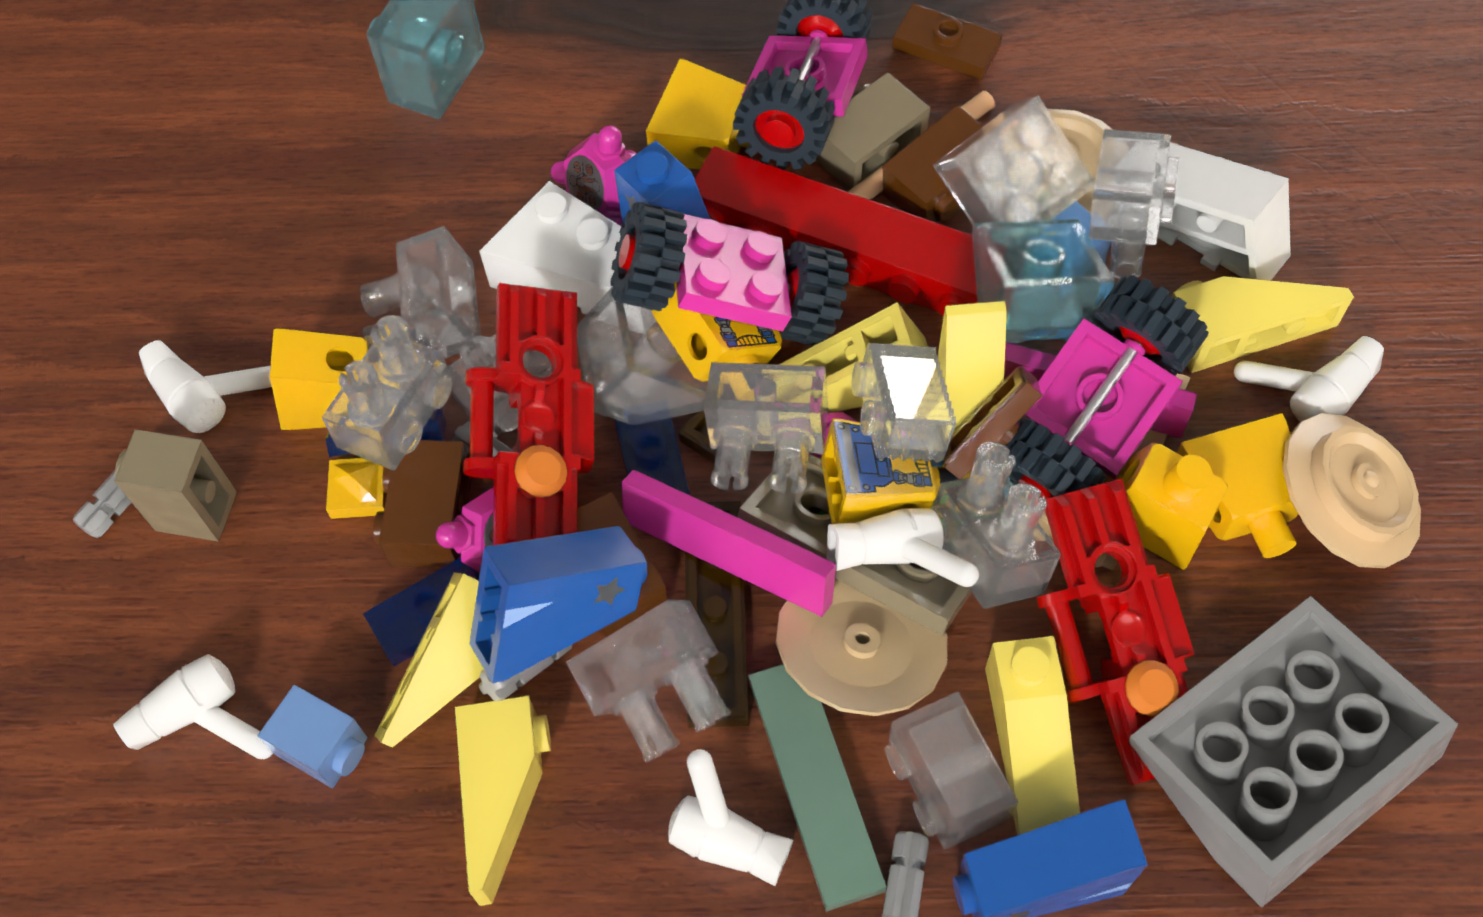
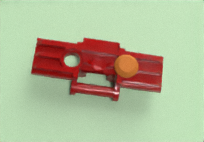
[463,283,594,545]
[1036,479,1195,785]

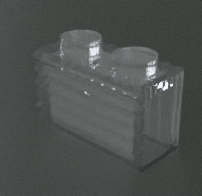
[852,343,956,463]

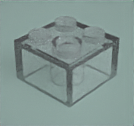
[933,95,1097,249]

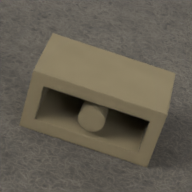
[815,72,930,190]
[114,429,237,542]

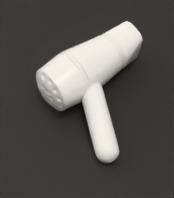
[1234,336,1384,422]
[139,341,272,433]
[826,508,979,587]
[113,654,273,759]
[668,749,793,886]

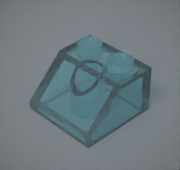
[366,0,485,119]
[972,219,1115,343]

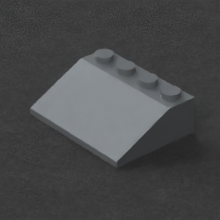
[1129,596,1458,908]

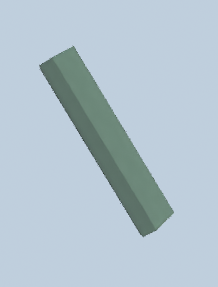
[749,664,887,912]

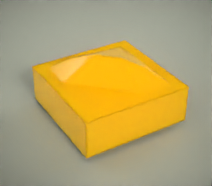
[326,456,387,519]

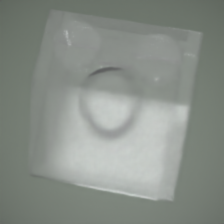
[577,287,717,426]

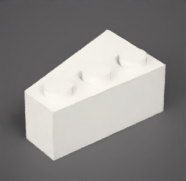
[1111,135,1291,281]
[479,181,655,331]

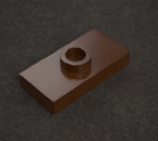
[892,3,1003,80]
[942,365,1043,480]

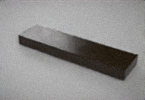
[685,501,749,728]

